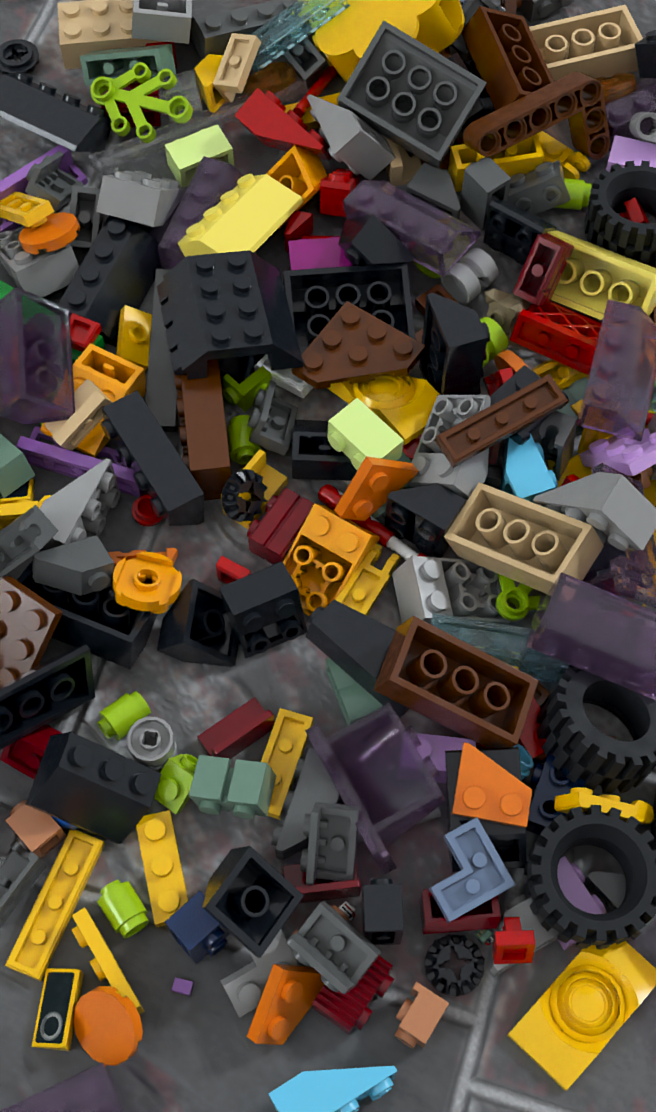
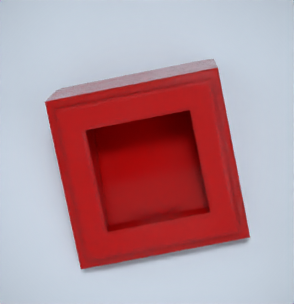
[284,211,313,253]

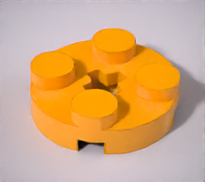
[112,552,182,614]

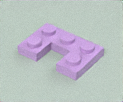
[579,424,656,476]

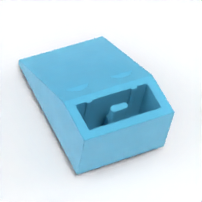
[500,433,558,504]
[268,1066,397,1112]

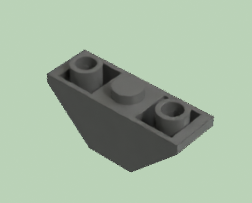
[271,748,340,860]

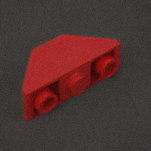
[320,168,360,218]

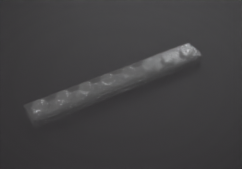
[88,75,308,174]

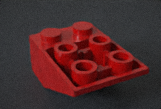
[234,88,332,161]

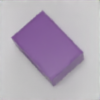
[171,977,194,996]

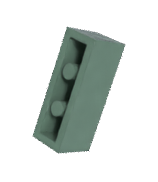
[80,44,176,86]

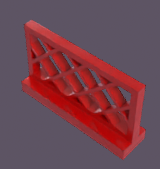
[510,301,644,391]

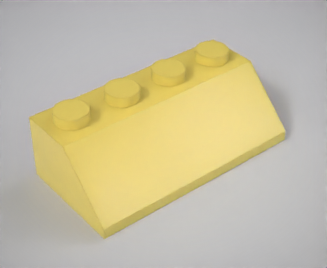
[178,174,304,257]
[547,230,656,333]

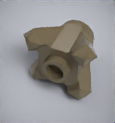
[479,288,530,346]

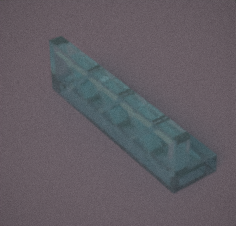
[250,0,350,73]
[431,613,572,684]

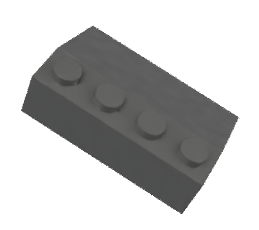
[190,0,309,60]
[337,20,487,168]

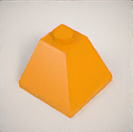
[266,145,327,229]

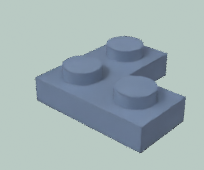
[429,817,515,923]

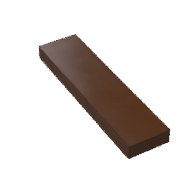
[435,374,568,468]

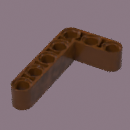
[463,71,610,160]

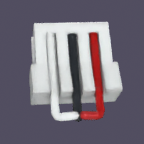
[339,901,356,920]

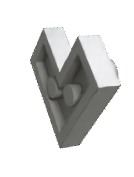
[220,929,299,1018]

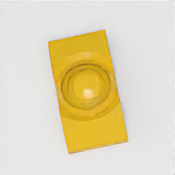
[328,374,440,445]
[507,941,656,1091]

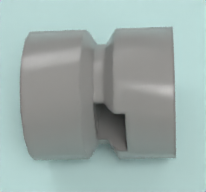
[441,248,499,305]
[127,717,178,773]

